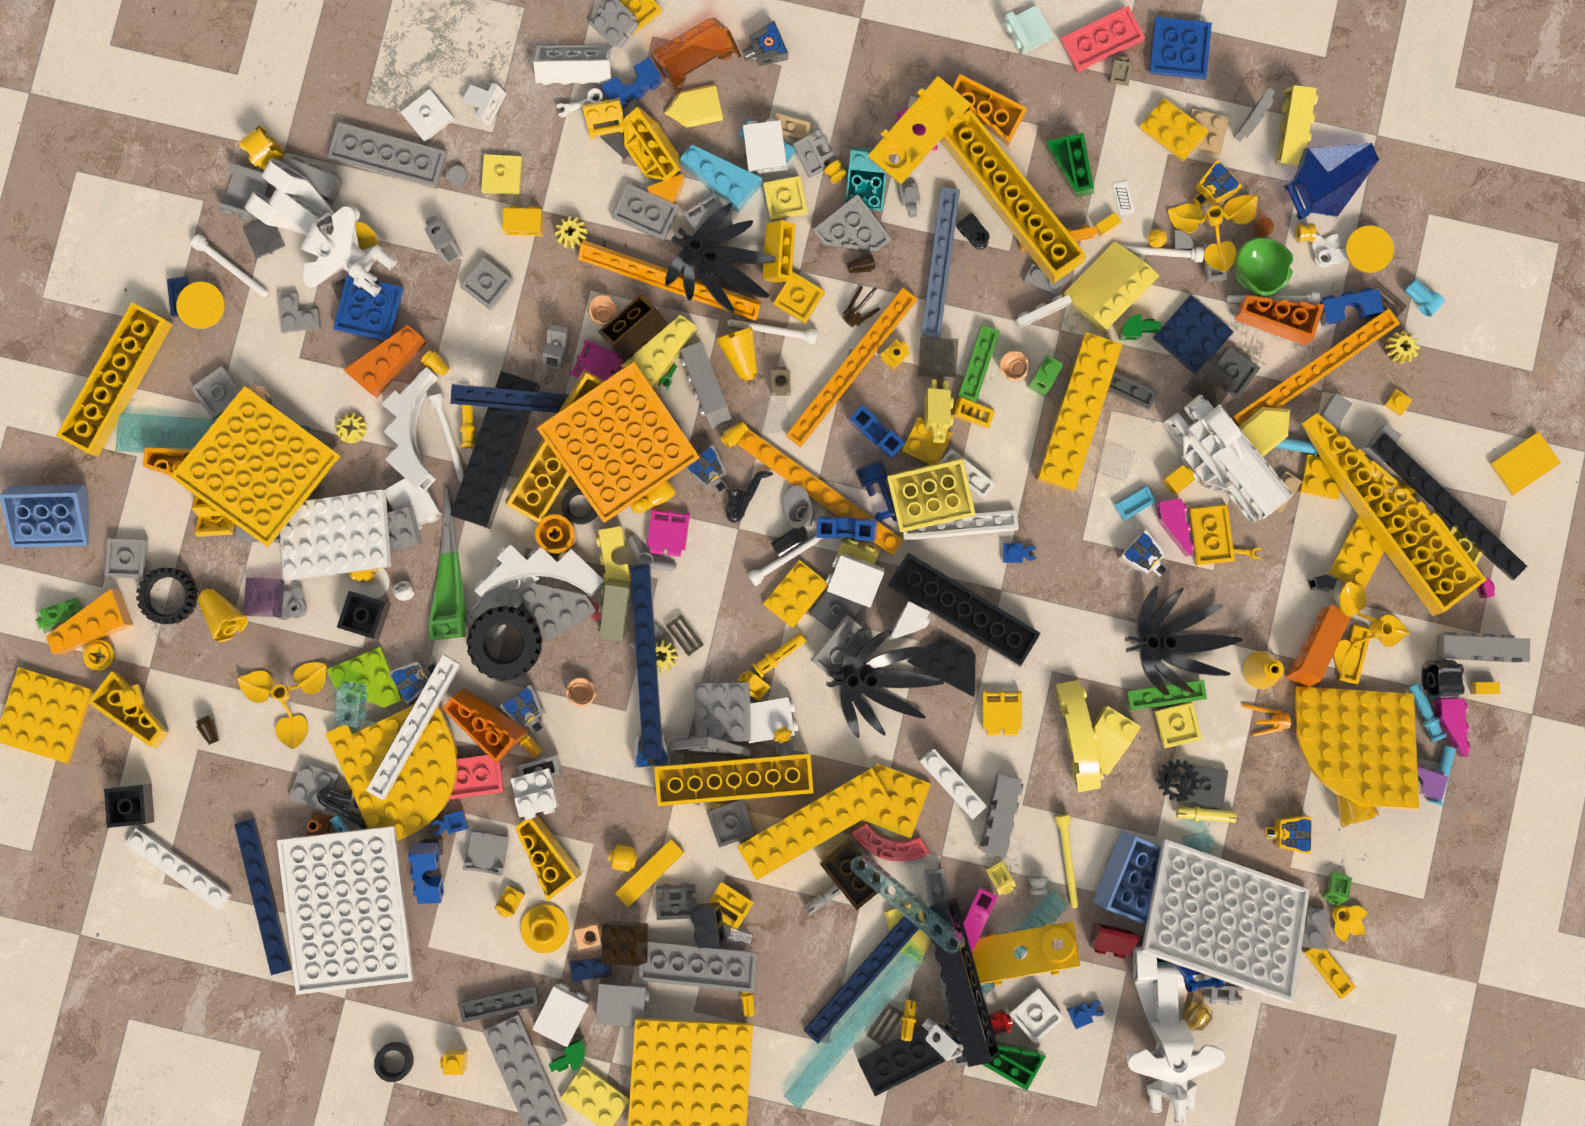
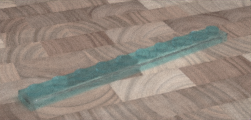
[784,946,926,1109]

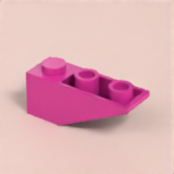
[1155,498,1194,557]
[1434,698,1470,757]
[964,888,998,952]

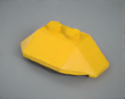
[624,107,681,181]

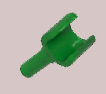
[658,364,677,391]

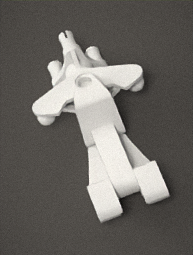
[245,158,397,297]
[1126,945,1225,1124]

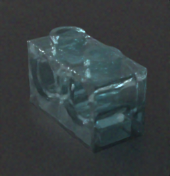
[335,681,368,728]

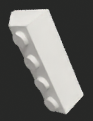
[533,45,612,85]

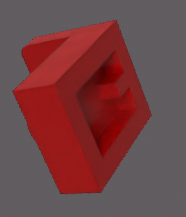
[989,1010,1013,1035]

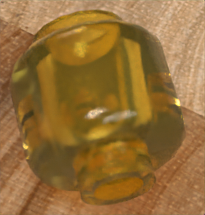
[1183,1001,1213,1031]

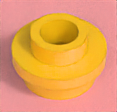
[773,726,792,743]

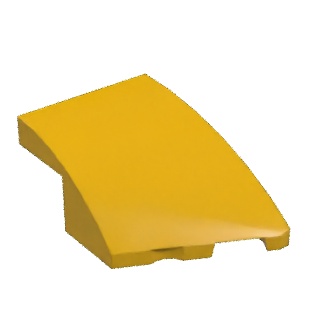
[192,496,235,537]

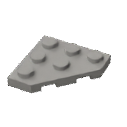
[813,194,892,252]
[517,583,597,642]
[668,735,751,758]

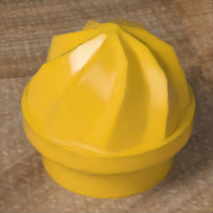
[1147,229,1167,248]

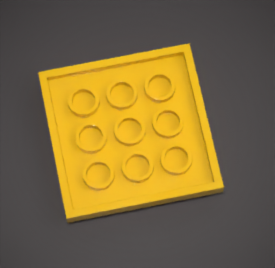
[0,667,94,763]

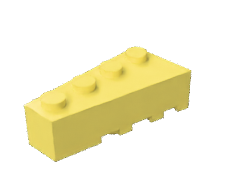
[1276,85,1318,167]
[621,315,697,391]

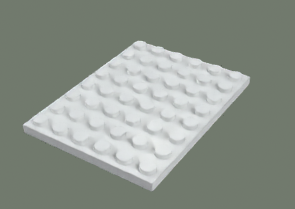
[277,825,414,995]
[1141,839,1310,1003]

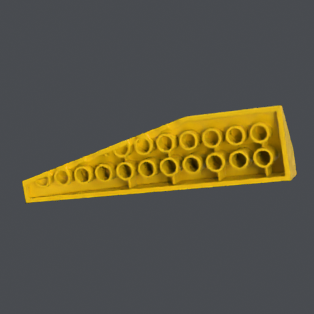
[1302,413,1486,616]

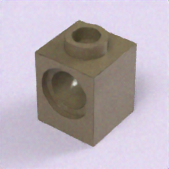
[771,367,791,396]

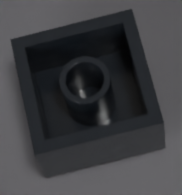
[337,591,391,640]
[104,784,154,828]

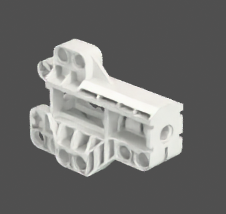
[1164,395,1294,523]

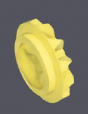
[336,413,367,443]

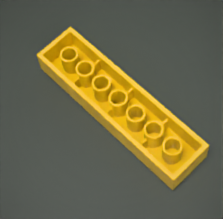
[56,302,173,457]
[1036,332,1123,492]
[505,369,604,523]
[654,753,814,806]
[737,767,892,881]

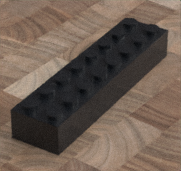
[450,371,540,530]
[887,552,1041,667]
[924,898,1000,1067]

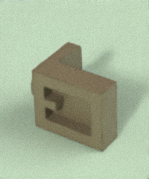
[1109,56,1133,86]

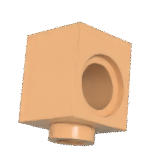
[574,923,602,950]

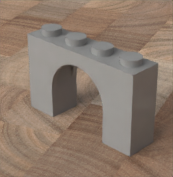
[1320,393,1402,467]

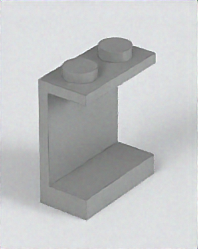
[216,163,270,222]

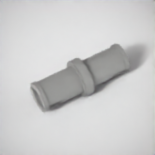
[803,883,841,916]

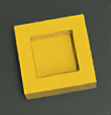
[1384,389,1413,416]
[118,684,145,710]

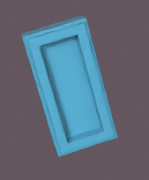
[1114,485,1157,521]

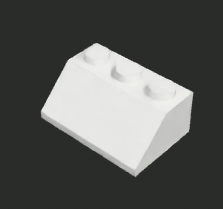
[888,601,931,640]

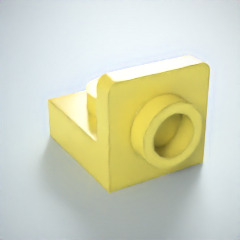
[986,861,1016,895]

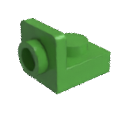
[1323,871,1352,905]

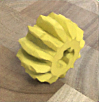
[555,216,588,249]
[1385,331,1420,364]
[656,640,679,673]

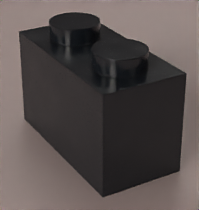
[691,903,726,948]

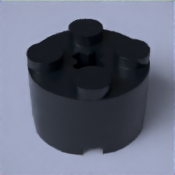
[1421,660,1465,699]

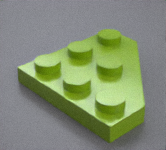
[327,647,403,708]

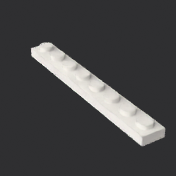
[366,655,461,800]

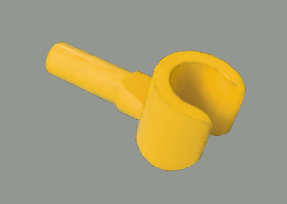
[1233,548,1262,559]

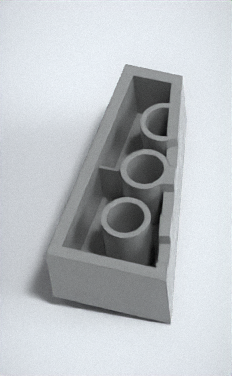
[679,341,732,429]
[1437,632,1530,663]
[979,773,1023,858]

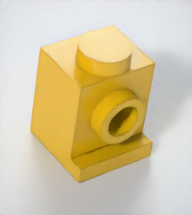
[880,339,910,371]

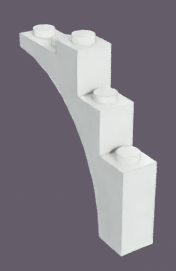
[382,367,438,494]
[475,544,605,599]

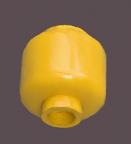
[608,844,638,872]

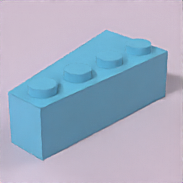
[680,145,763,213]

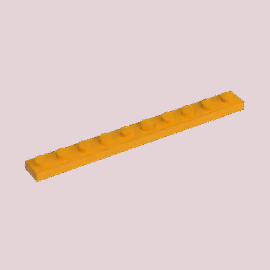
[578,240,762,321]
[786,288,918,448]
[1231,308,1400,427]
[738,429,903,556]

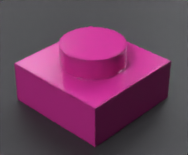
[1477,577,1495,599]

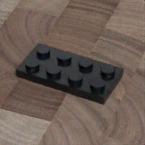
[857,1027,945,1096]

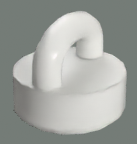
[392,581,414,601]

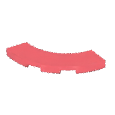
[850,822,930,861]

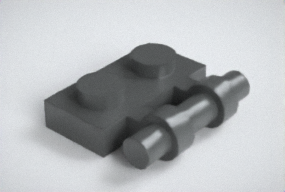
[656,883,696,920]

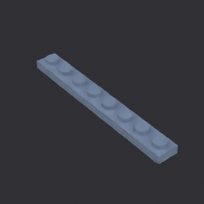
[921,187,960,339]

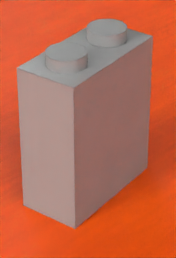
[595,981,650,1027]

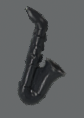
[725,471,773,523]
[317,787,368,829]

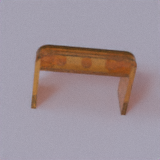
[651,18,742,94]

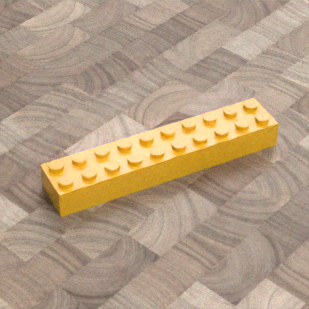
[940,109,1086,284]

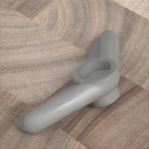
[627,534,677,571]

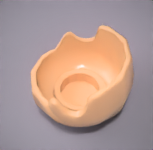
[588,295,617,326]
[1000,351,1030,381]
[566,678,596,707]

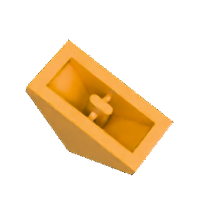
[647,174,685,204]

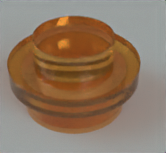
[1254,217,1274,236]

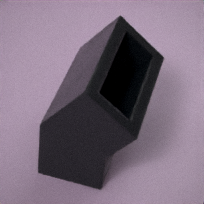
[1308,574,1338,592]

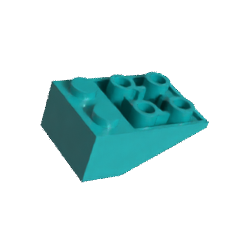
[845,146,887,211]

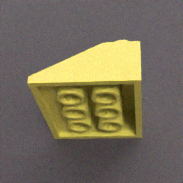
[1062,241,1159,334]
[887,457,976,533]

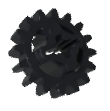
[1157,759,1201,802]

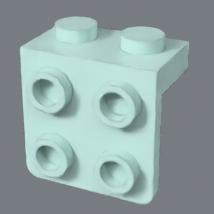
[1003,6,1053,55]

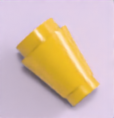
[421,350,450,377]
[720,421,748,448]

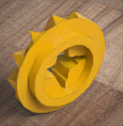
[83,640,115,671]

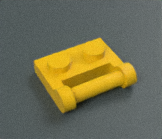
[582,98,625,139]
[708,881,754,932]

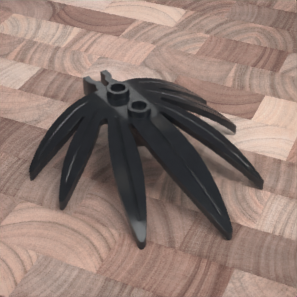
[665,202,776,313]
[1125,586,1243,696]
[826,628,944,738]

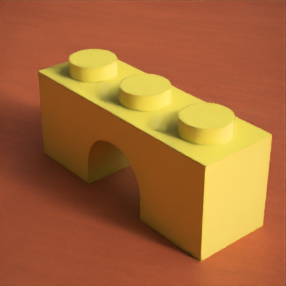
[596,526,632,584]

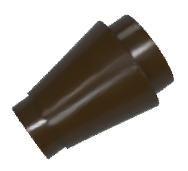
[847,254,876,273]
[195,715,219,745]

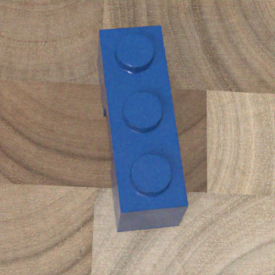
[601,57,663,109]
[1320,288,1384,326]
[849,405,905,460]
[816,516,878,541]
[408,843,444,904]

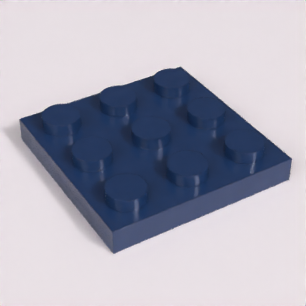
[1152,295,1234,375]

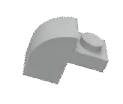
[542,324,569,371]

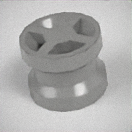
[1028,877,1049,895]

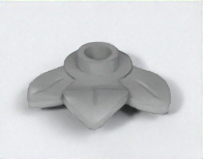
[273,584,307,620]

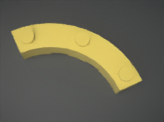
[1056,680,1103,792]

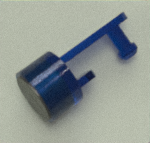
[855,460,897,523]

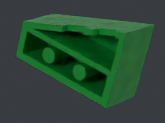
[1046,133,1094,198]
[982,1042,1046,1091]

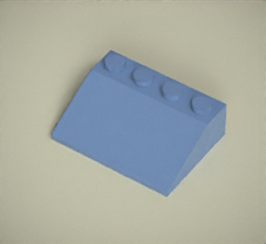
[0,484,89,548]
[1092,830,1161,925]

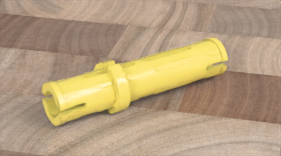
[1176,806,1237,823]

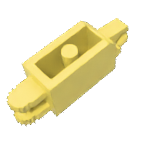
[924,379,954,443]

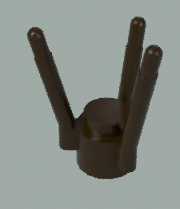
[842,286,880,328]

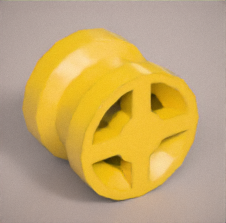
[824,160,848,184]
[1295,223,1316,243]

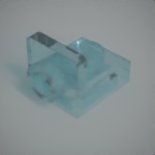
[1182,830,1215,853]

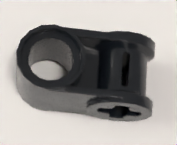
[956,212,990,250]

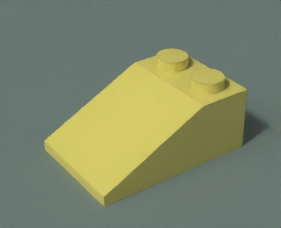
[1092,706,1141,775]

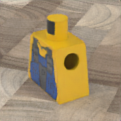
[1193,160,1242,207]
[1264,815,1312,854]

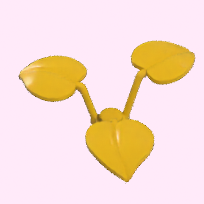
[1168,195,1257,272]
[1333,581,1410,673]
[238,662,327,749]

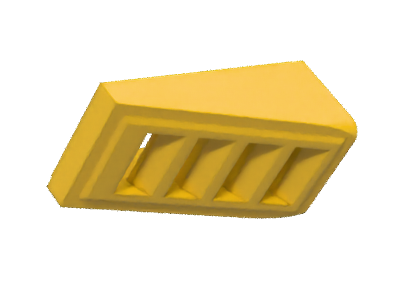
[951,397,995,429]

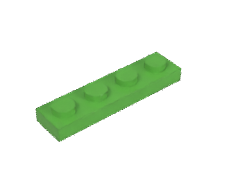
[958,325,1000,403]
[1126,680,1207,710]

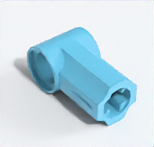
[1403,278,1445,317]

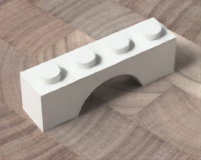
[918,748,987,819]

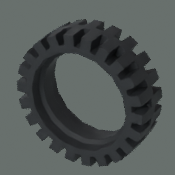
[136,567,198,625]

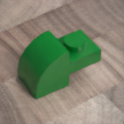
[1119,314,1161,340]
[549,1037,587,1072]

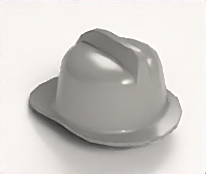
[782,485,816,528]

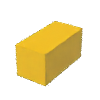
[1095,212,1122,237]
[1471,682,1500,694]
[325,723,354,744]

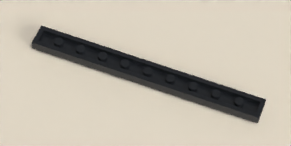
[1369,433,1527,581]

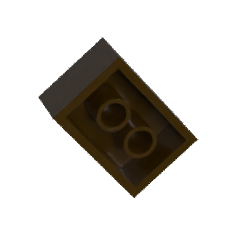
[598,294,668,361]
[820,838,887,911]

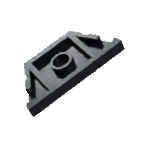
[908,637,976,697]

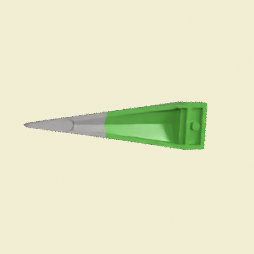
[429,487,467,640]

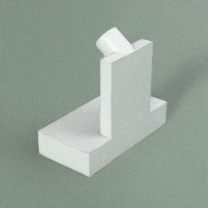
[462,83,506,127]

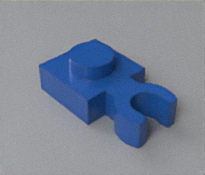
[1003,543,1036,563]
[431,810,469,835]
[1067,1000,1105,1029]

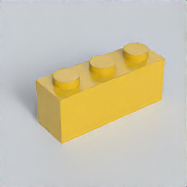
[762,220,795,283]

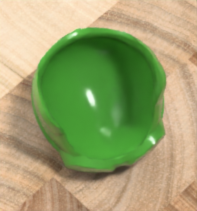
[1234,237,1294,297]

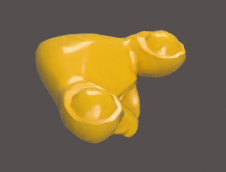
[630,480,676,514]

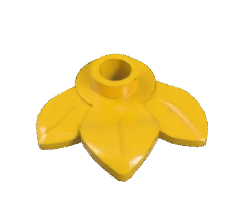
[1332,905,1367,942]

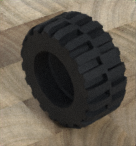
[466,606,543,681]

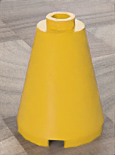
[716,327,757,382]
[197,589,248,642]
[1243,651,1284,689]
[1336,794,1380,828]

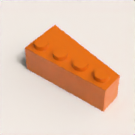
[1234,295,1324,346]
[343,325,427,398]
[1286,604,1352,687]
[442,688,528,763]

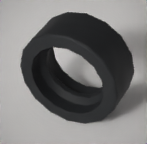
[562,488,597,525]
[374,1042,414,1082]

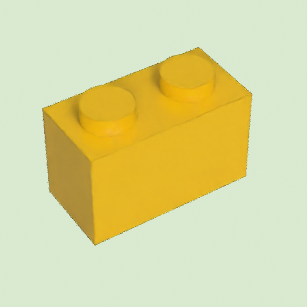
[502,206,544,236]

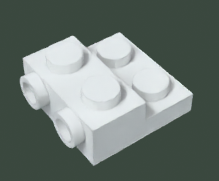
[511,768,560,820]

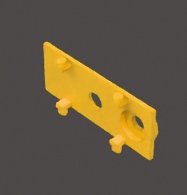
[867,76,971,185]
[972,921,1081,986]

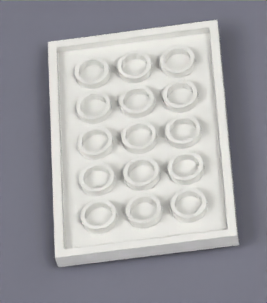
[280,490,391,581]

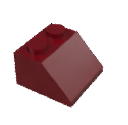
[1089,923,1139,959]

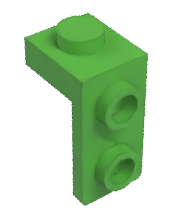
[35,597,83,634]

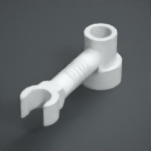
[556,88,604,118]

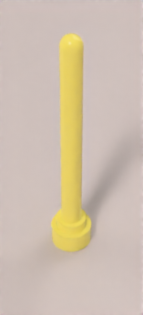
[1054,814,1078,908]

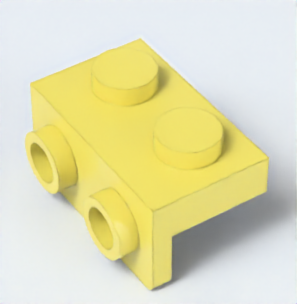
[837,537,880,564]

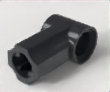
[771,526,808,557]

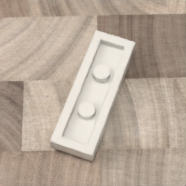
[1015,295,1072,329]
[940,448,996,499]

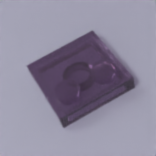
[243,578,284,618]

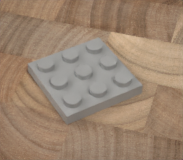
[694,682,751,741]

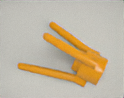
[1242,704,1291,736]

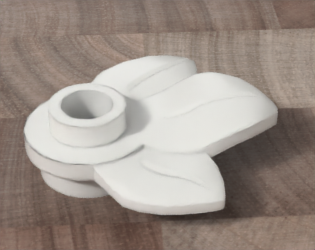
[1312,234,1347,268]

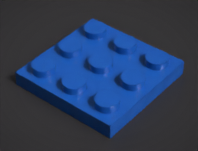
[1149,17,1212,80]
[333,275,404,342]

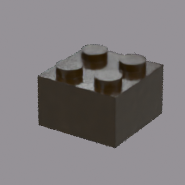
[602,921,648,966]

